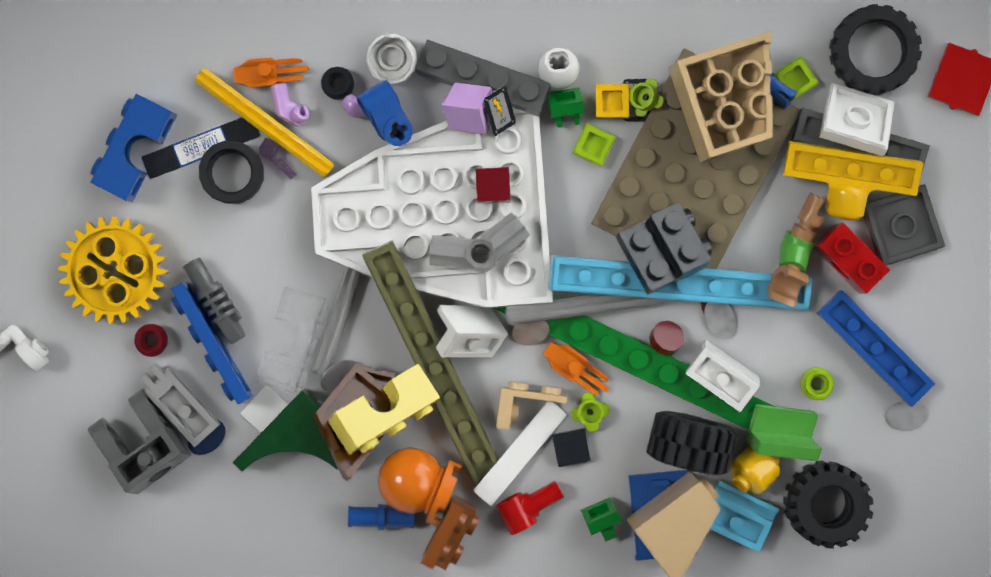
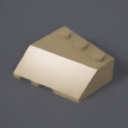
[668,31,773,163]

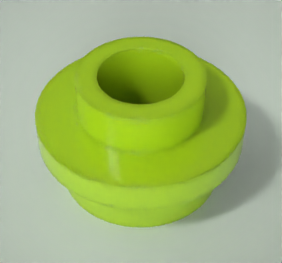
[800,367,834,400]

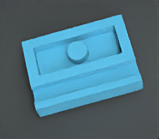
[710,479,779,552]

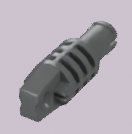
[183,257,246,344]

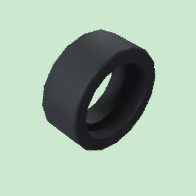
[199,141,264,204]

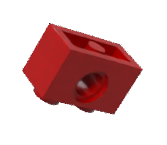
[814,223,890,294]

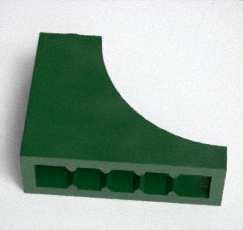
[232,388,338,471]

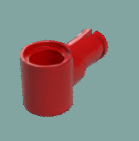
[495,481,564,535]

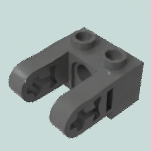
[88,389,192,494]

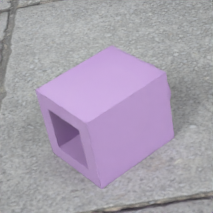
[442,83,493,134]

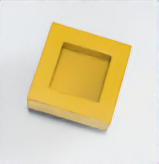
[595,84,629,119]

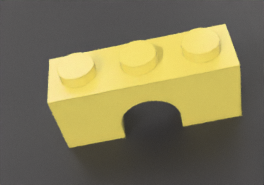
[328,364,440,455]

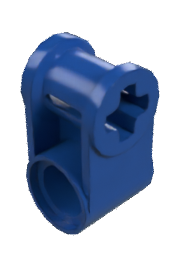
[356,79,413,146]

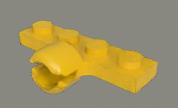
[783,141,924,220]

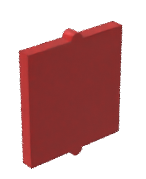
[927,42,991,116]

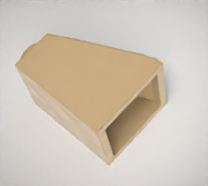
[626,472,721,577]

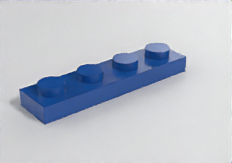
[171,282,254,404]
[816,290,935,407]

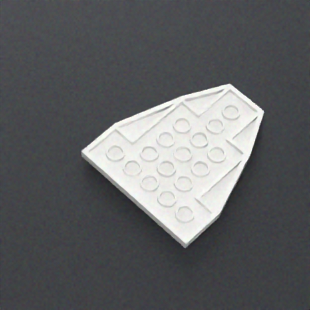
[311,108,553,309]

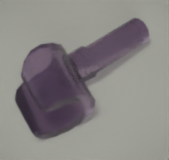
[259,138,296,180]

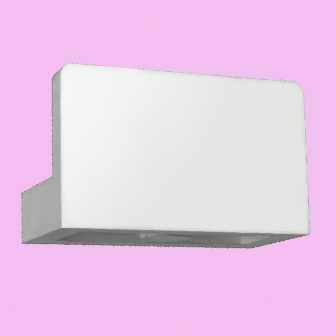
[436,305,508,357]
[686,340,760,412]

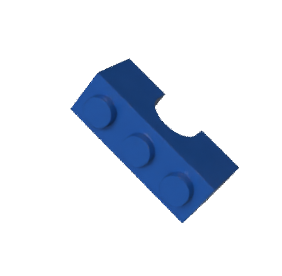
[90,93,177,202]

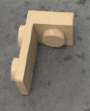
[496,381,567,430]

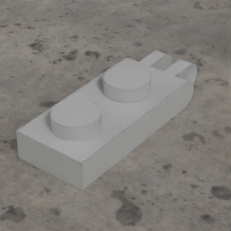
[140,363,220,447]

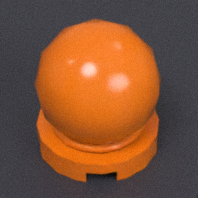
[377,447,462,527]

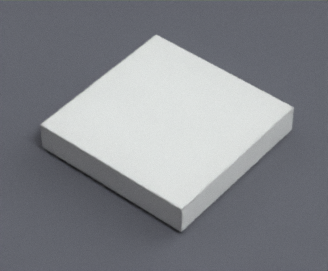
[820,83,895,157]

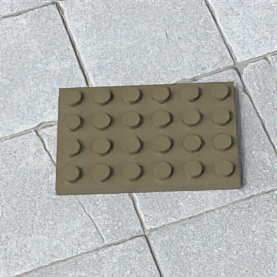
[591,48,801,269]

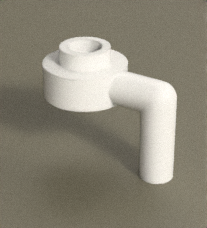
[0,325,49,372]

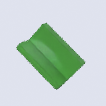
[746,404,822,461]

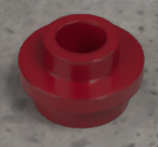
[134,324,168,357]

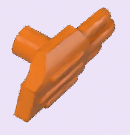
[234,57,309,88]
[543,342,609,395]

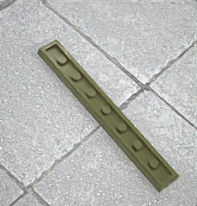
[362,240,499,488]

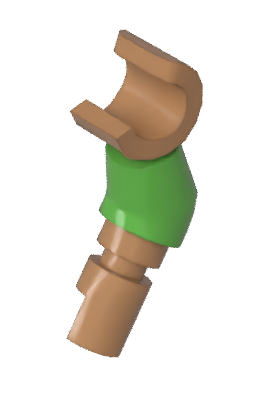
[767,192,825,308]

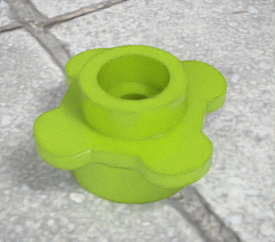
[629,78,665,117]
[570,392,610,432]

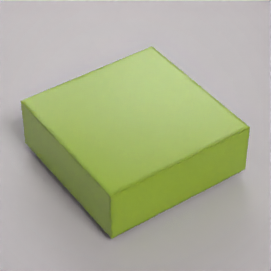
[773,56,819,102]
[572,123,616,167]

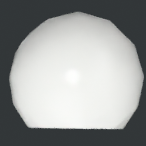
[538,47,580,89]

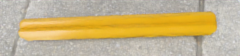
[195,68,334,177]

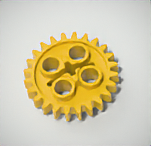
[58,216,169,324]

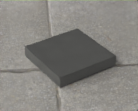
[864,184,945,266]

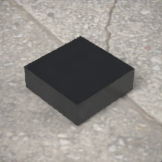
[552,428,591,467]

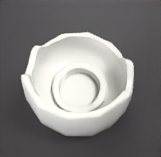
[366,33,417,85]

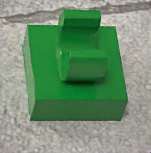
[547,88,585,128]
[581,497,622,542]

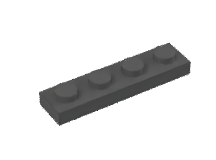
[415,39,551,117]
[791,108,930,171]

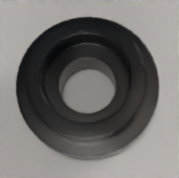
[321,67,354,100]

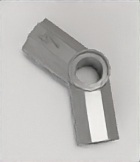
[429,212,530,272]

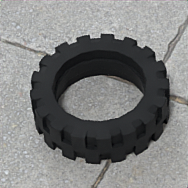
[829,4,922,95]

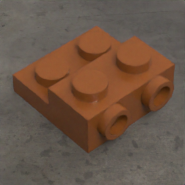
[421,495,480,570]

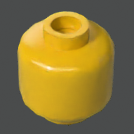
[730,446,780,494]

